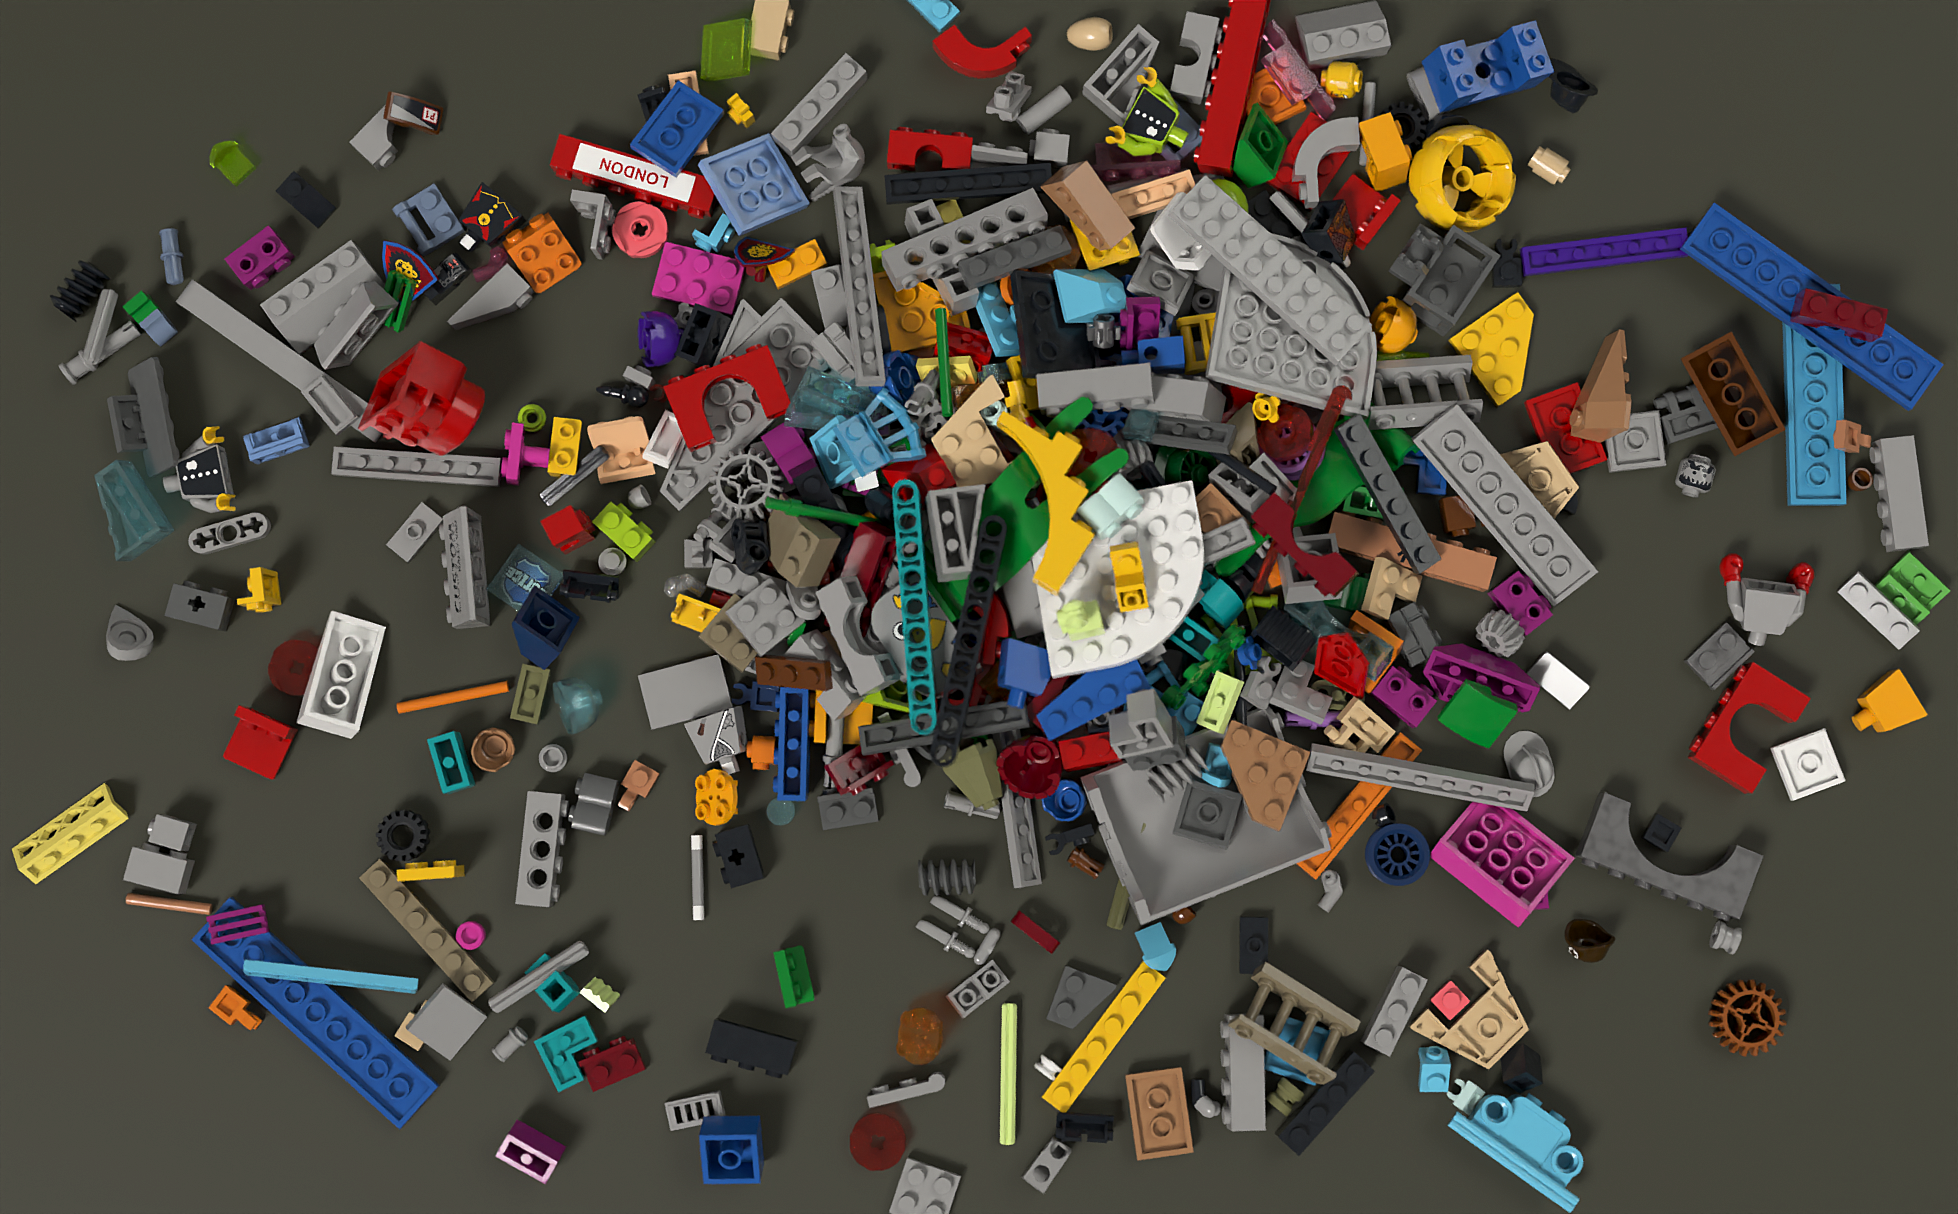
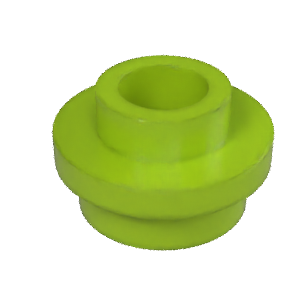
[518,404,546,432]

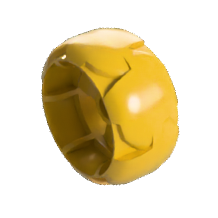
[1409,125,1516,232]

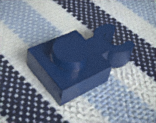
[732,681,780,712]

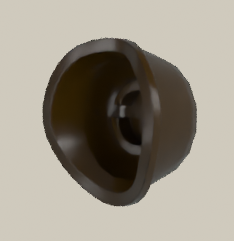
[1564,919,1615,963]

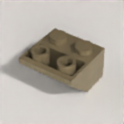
[1217,402,1261,466]

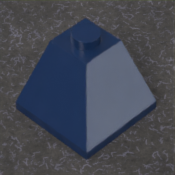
[511,585,580,670]

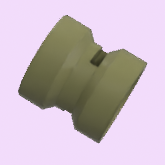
[1265,1077,1305,1117]

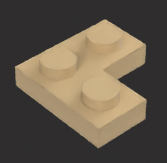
[1361,557,1422,620]

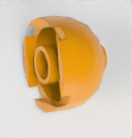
[1369,296,1418,354]

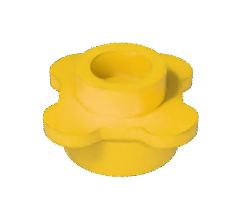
[1252,393,1280,423]

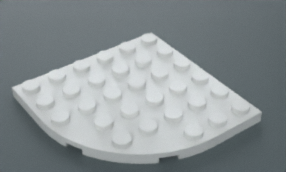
[1032,480,1204,678]

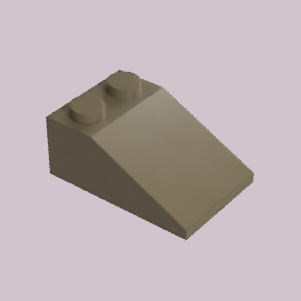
[766,493,841,587]

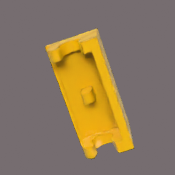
[671,593,721,633]

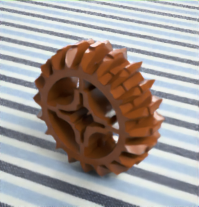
[1708,979,1787,1056]

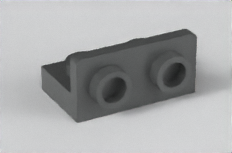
[817,783,879,830]

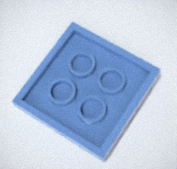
[698,133,810,236]

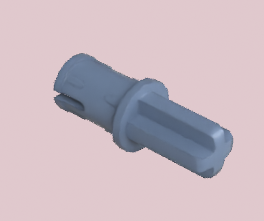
[159,228,183,285]

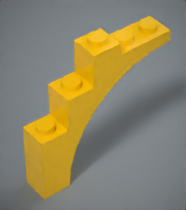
[997,410,1095,597]

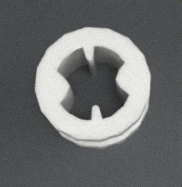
[1034,1054,1062,1081]

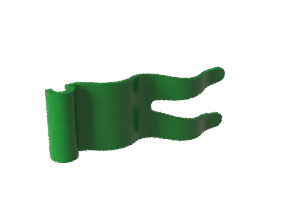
[905,397,1129,623]
[1215,402,1420,577]

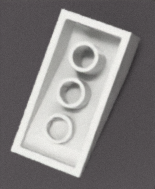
[297,611,386,739]

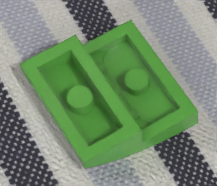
[1874,551,1950,625]

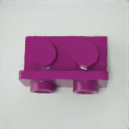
[1119,296,1161,351]

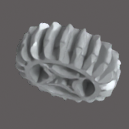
[708,447,784,522]

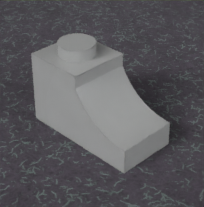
[349,106,398,171]

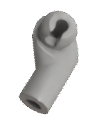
[1317,870,1343,913]

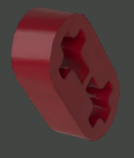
[1010,910,1061,954]

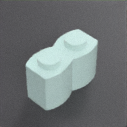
[1077,473,1144,541]

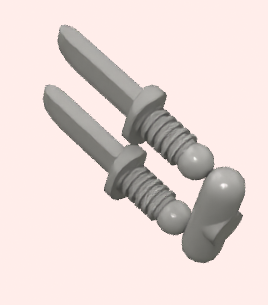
[915,896,1000,965]

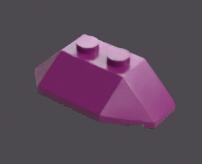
[1423,644,1540,713]

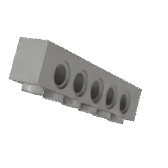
[881,188,1048,292]

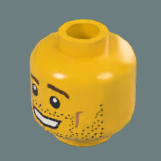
[1321,61,1363,99]

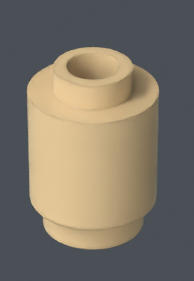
[1528,146,1571,185]

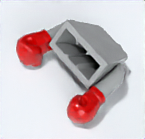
[1719,553,1814,646]

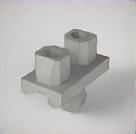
[986,71,1031,121]

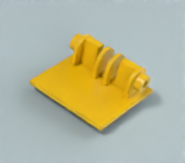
[1070,220,1140,271]

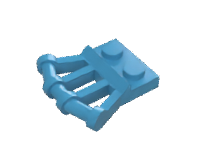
[832,387,926,478]
[1123,661,1204,736]

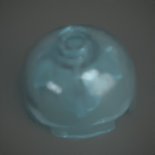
[553,677,603,735]

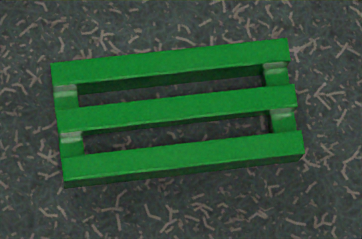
[384,270,417,333]

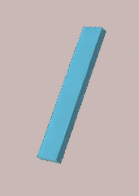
[243,960,419,994]

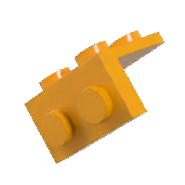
[809,690,873,745]

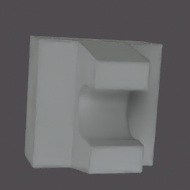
[684,539,713,568]

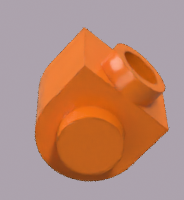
[747,736,777,770]

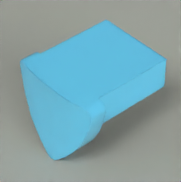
[1201,743,1232,787]
[1135,922,1176,971]

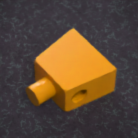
[1852,669,1928,732]

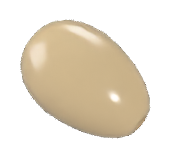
[1067,17,1113,51]

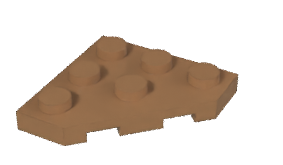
[1220,720,1310,831]

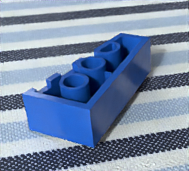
[1036,659,1151,741]

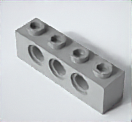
[515,791,569,907]

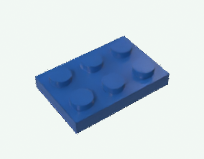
[630,80,724,178]

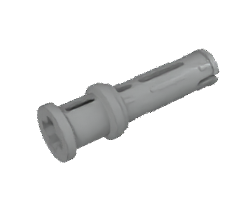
[58,320,141,385]

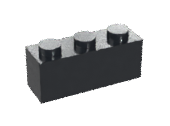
[705,1018,798,1078]

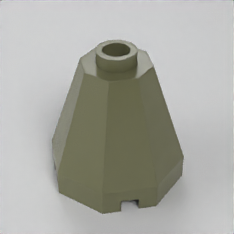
[940,738,1003,811]

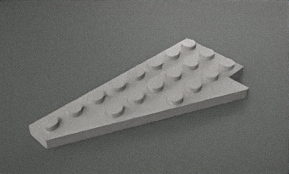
[660,298,829,512]

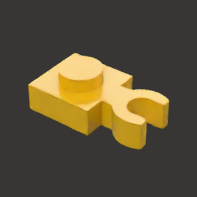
[727,93,755,128]

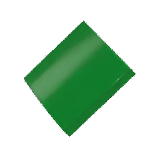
[1438,679,1518,749]

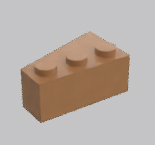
[1040,161,1135,251]

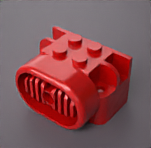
[358,341,485,456]

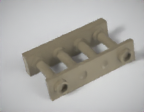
[1228,962,1361,1085]

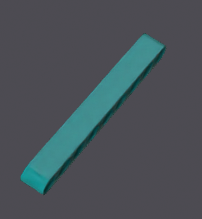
[892,479,938,735]

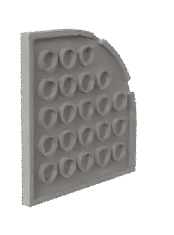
[1205,232,1377,420]

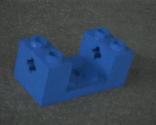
[1422,20,1554,113]

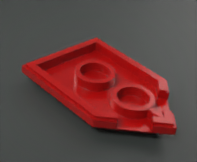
[1314,632,1369,699]

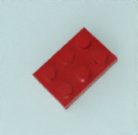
[1266,112,1351,212]
[1524,382,1607,474]

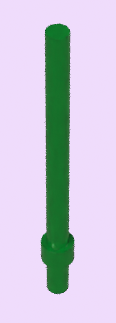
[765,497,895,531]

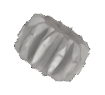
[1108,439,1153,482]
[1475,609,1525,657]

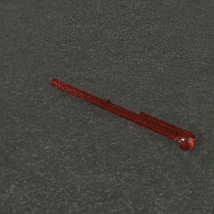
[1251,385,1352,594]

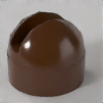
[1847,468,1873,491]
[1172,906,1197,924]

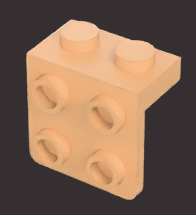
[587,416,655,484]

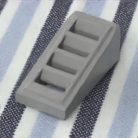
[665,1090,726,1131]

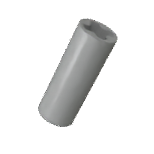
[1016,85,1072,135]

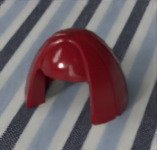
[997,733,1062,799]

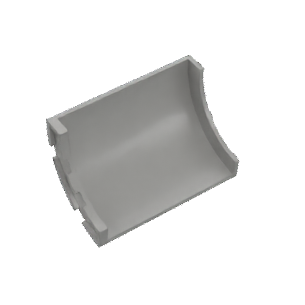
[1080,705,1332,925]

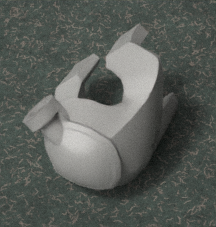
[791,124,865,201]

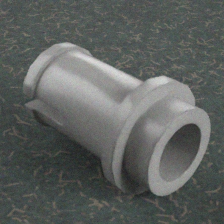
[492,1026,529,1062]

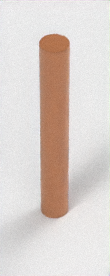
[126,893,213,915]

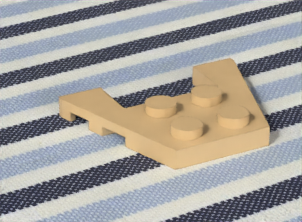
[931,374,1015,487]
[1500,441,1579,519]
[1409,949,1529,1069]

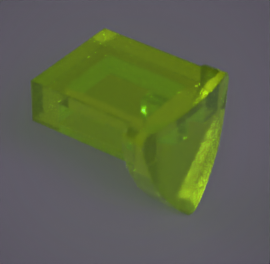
[209,141,256,187]

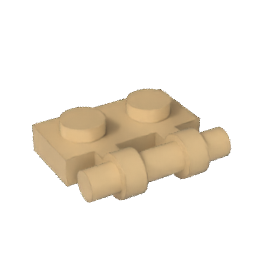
[1324,696,1396,753]

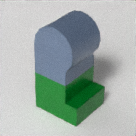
[122,290,178,347]

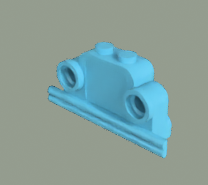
[1448,1093,1583,1213]

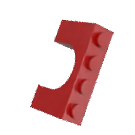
[663,344,794,452]
[1688,662,1811,794]

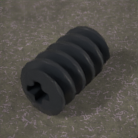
[49,260,111,322]

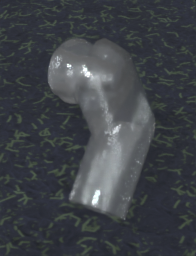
[664,574,707,597]

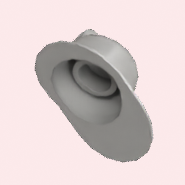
[1503,731,1555,797]

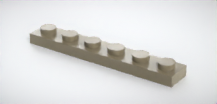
[359,859,495,1002]

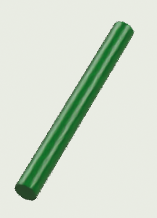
[935,308,953,417]

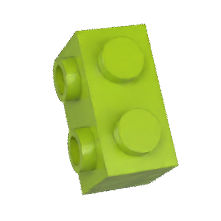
[592,501,656,562]

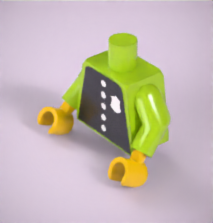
[1105,67,1189,156]

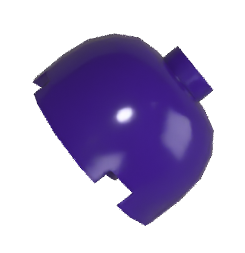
[638,311,684,367]

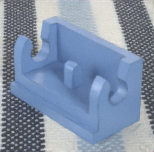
[243,417,310,464]

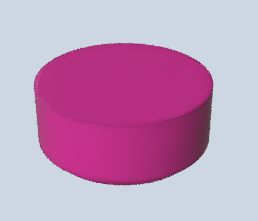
[456,921,486,950]

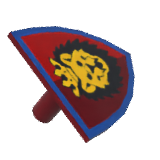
[734,237,795,282]
[382,240,439,305]

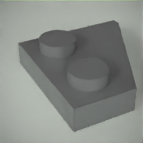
[1046,965,1117,1029]

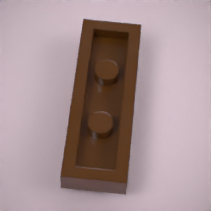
[755,654,833,691]

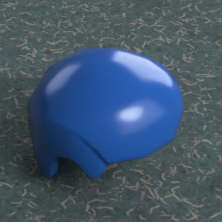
[1042,779,1087,821]

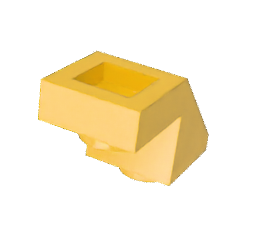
[1109,541,1149,612]

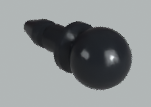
[596,385,649,408]

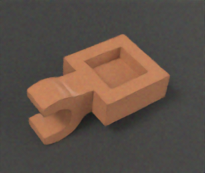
[1833,420,1872,453]
[618,760,660,811]

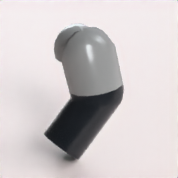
[1191,1079,1221,1118]

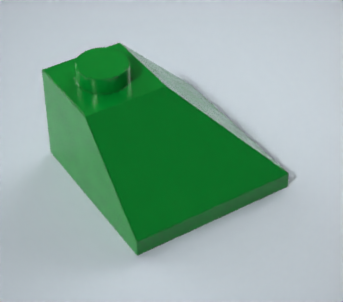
[1233,102,1288,188]

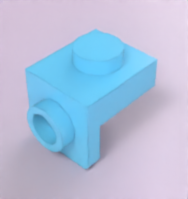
[692,213,735,253]
[1418,1046,1451,1092]

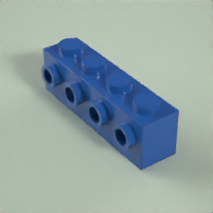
[773,687,811,801]

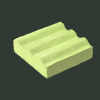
[580,977,620,1012]

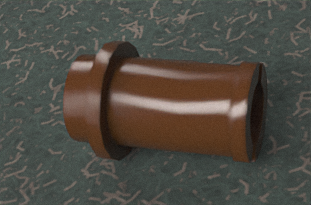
[1067,847,1104,879]

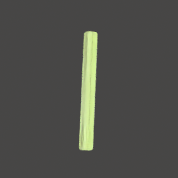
[1000,1003,1017,1145]

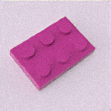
[652,242,746,316]

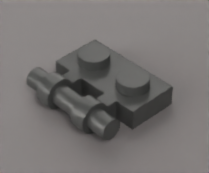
[1653,384,1718,444]

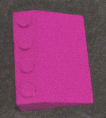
[1430,802,1575,928]

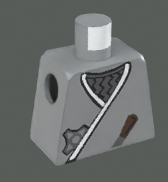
[684,706,747,774]

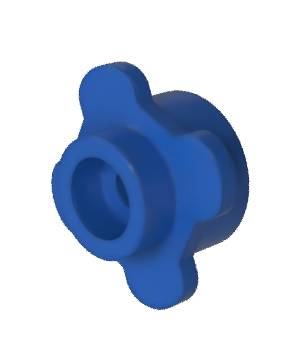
[1237,636,1262,670]

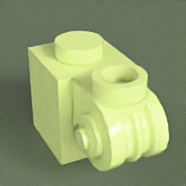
[1056,599,1105,641]

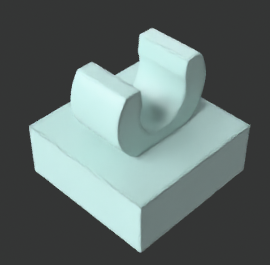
[1447,1079,1485,1116]

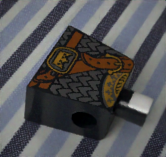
[1302,199,1355,270]

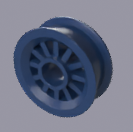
[1365,824,1430,886]

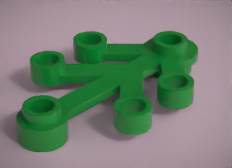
[1161,624,1246,710]

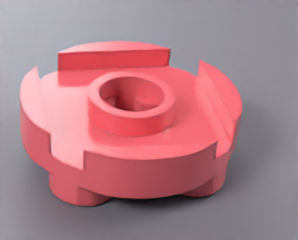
[612,201,669,258]

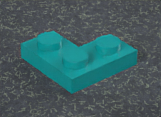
[534,1015,599,1093]

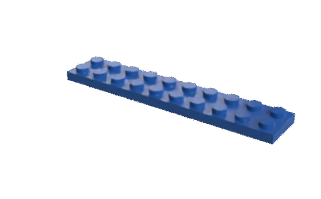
[1680,203,1944,411]
[191,897,440,1129]

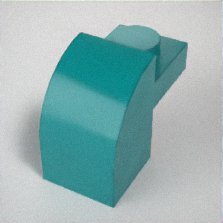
[1199,569,1244,630]
[525,953,581,1013]

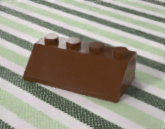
[1681,331,1786,457]

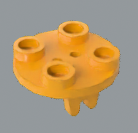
[695,769,738,826]

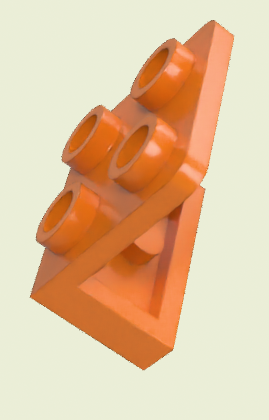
[502,213,581,293]

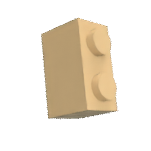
[745,0,794,61]

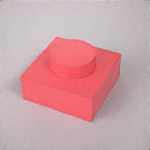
[1429,980,1470,1020]

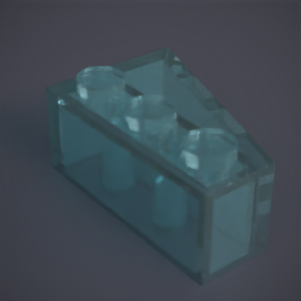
[784,366,885,430]

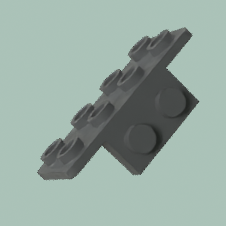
[107,357,179,477]

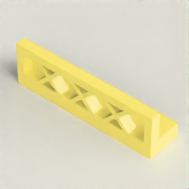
[12,783,129,884]

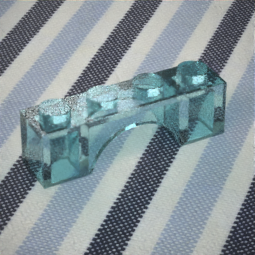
[1284,601,1394,682]

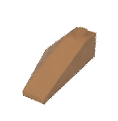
[1570,329,1631,443]

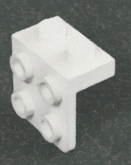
[1150,192,1211,270]

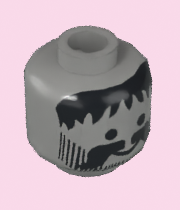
[1675,454,1716,497]

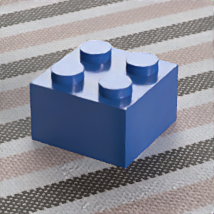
[699,1116,764,1184]

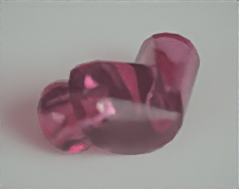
[473,247,508,282]

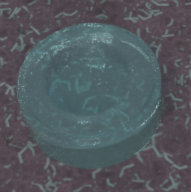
[767,798,795,826]

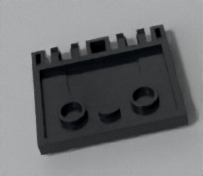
[1010,270,1117,379]

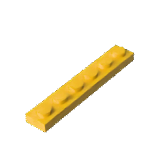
[1042,961,1166,1113]

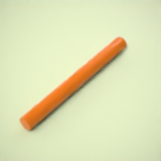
[397,681,509,714]

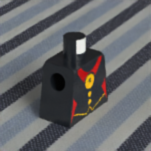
[459,182,527,253]

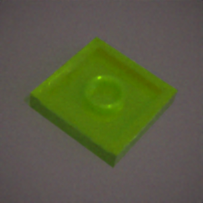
[700,18,752,82]

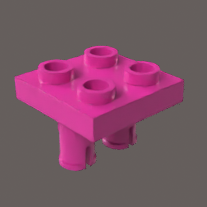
[501,423,550,486]

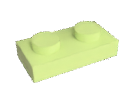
[1196,671,1244,734]

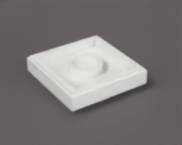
[1770,728,1845,801]

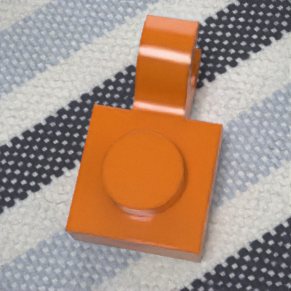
[209,985,263,1030]

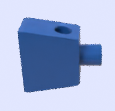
[1121,336,1185,375]
[997,638,1051,709]

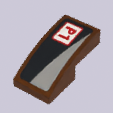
[383,92,443,135]

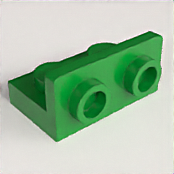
[773,945,815,1008]

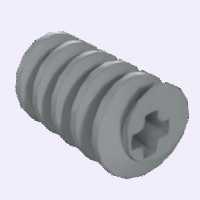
[1147,744,1209,803]

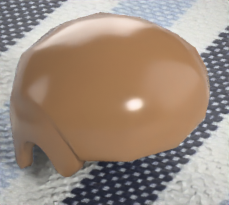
[471,727,515,772]

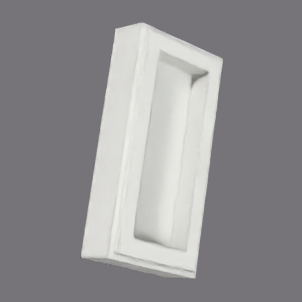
[643,410,683,469]

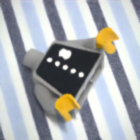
[163,426,236,513]

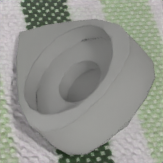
[106,605,153,661]

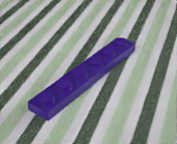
[1520,228,1689,276]

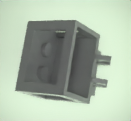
[1388,223,1501,337]

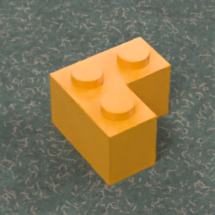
[1359,112,1413,192]

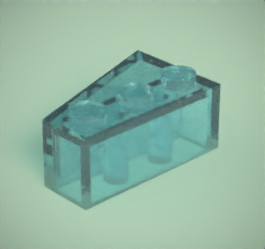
[94,460,175,561]

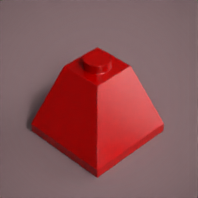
[882,443,957,519]

